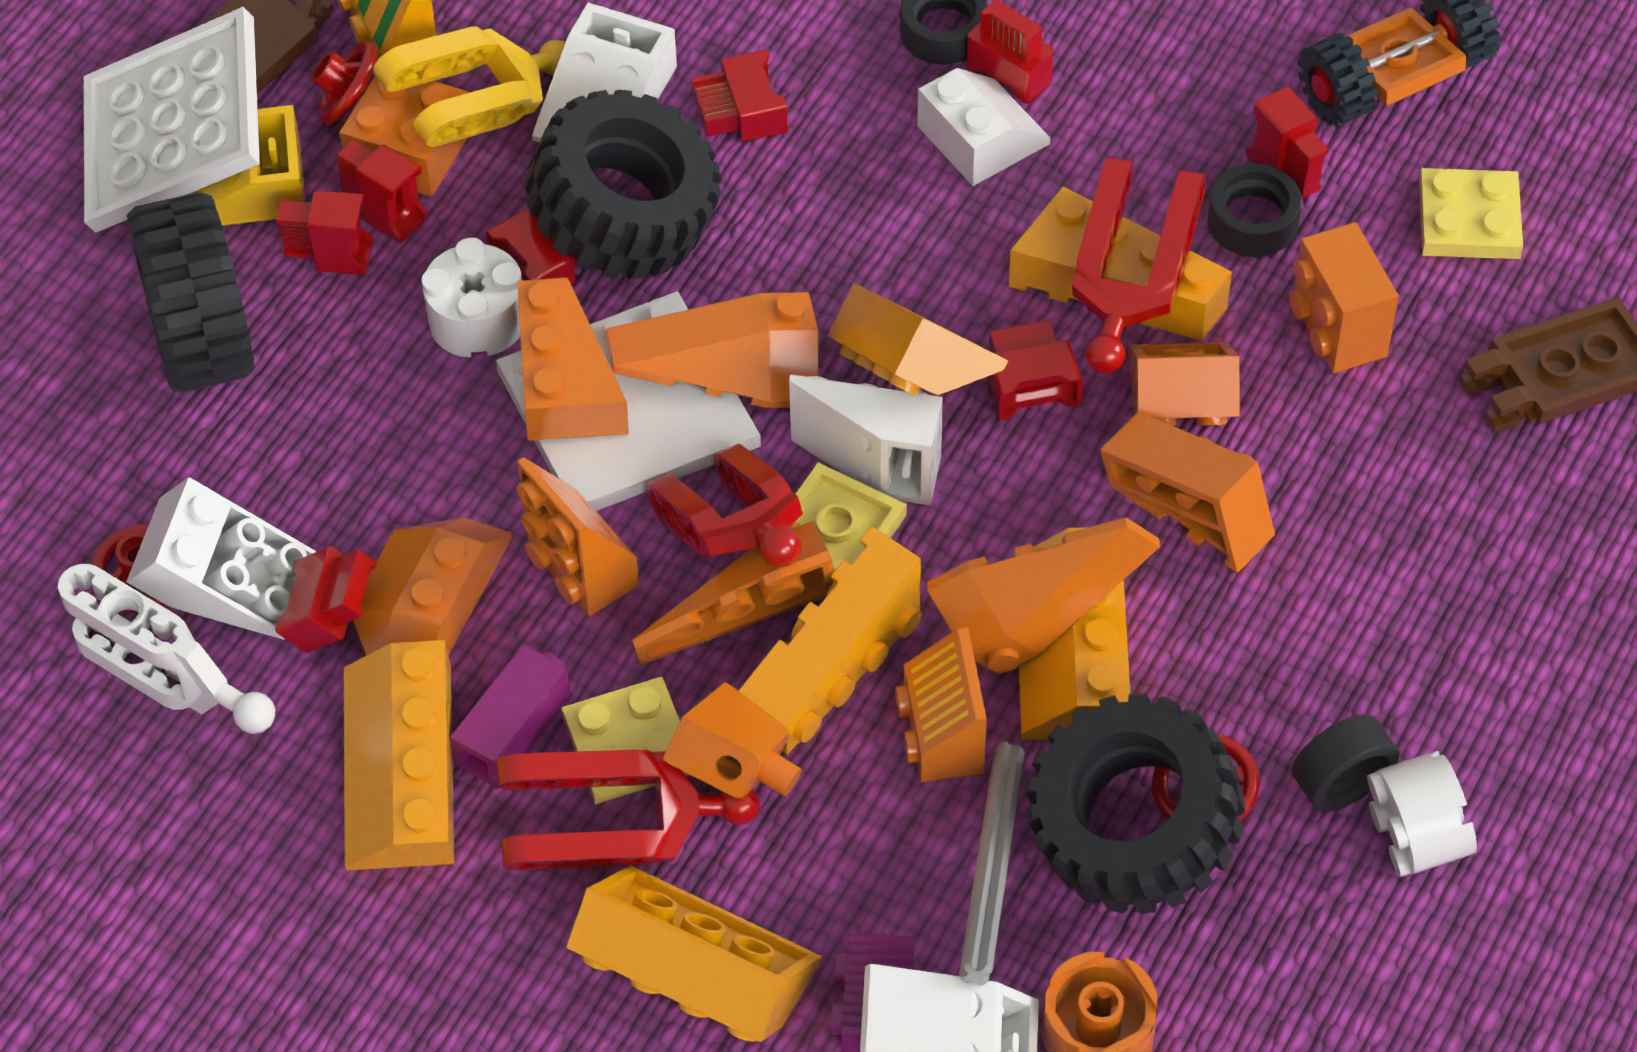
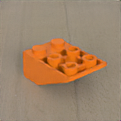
[516,457,639,617]

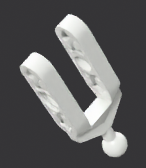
[58,564,276,734]

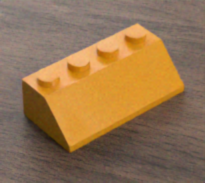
[827,283,1008,396]
[1018,527,1130,740]
[344,640,455,871]
[566,865,822,1042]

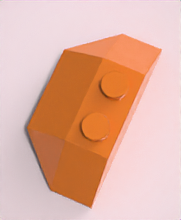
[352,517,512,656]

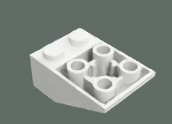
[532,2,677,142]
[789,375,943,506]
[127,477,316,640]
[860,964,1039,1052]

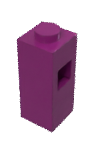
[450,644,571,789]

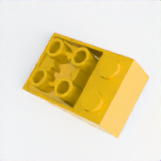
[189,105,306,226]

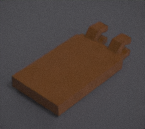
[203,0,334,94]
[1459,297,1637,433]

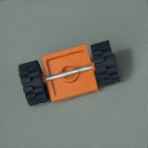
[1297,0,1501,127]

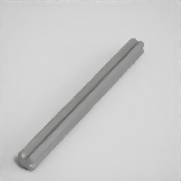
[959,741,1024,986]

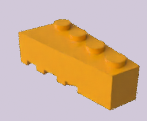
[1009,187,1232,341]
[739,525,922,755]

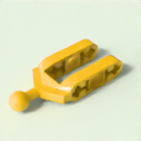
[373,26,566,147]

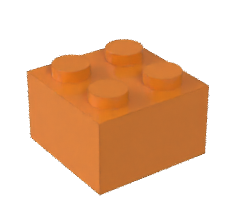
[339,75,468,197]
[1289,222,1399,374]

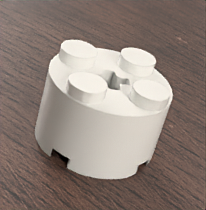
[422,238,522,357]
[1367,751,1477,877]

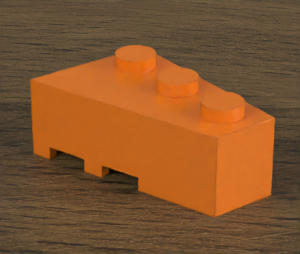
[517,278,629,441]
[1100,412,1275,573]

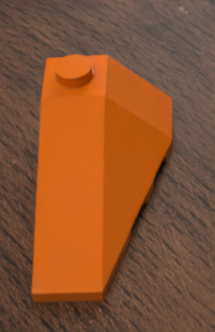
[605,292,818,408]
[927,517,1160,675]
[632,522,834,665]

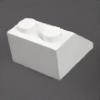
[917,68,1050,186]

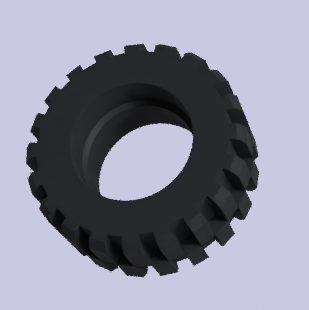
[525,89,721,279]
[127,192,255,393]
[1025,693,1245,914]

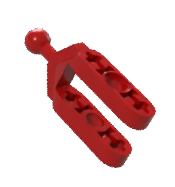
[1072,157,1206,374]
[646,443,803,568]
[497,749,760,870]

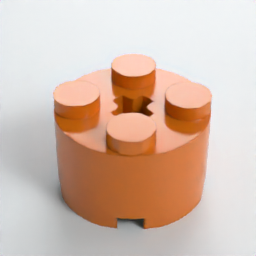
[1042,951,1157,1052]

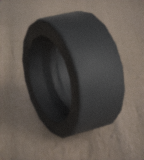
[900,0,988,65]
[1207,163,1302,257]
[1291,714,1400,812]

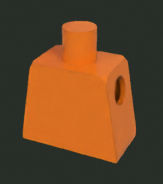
[662,682,802,798]

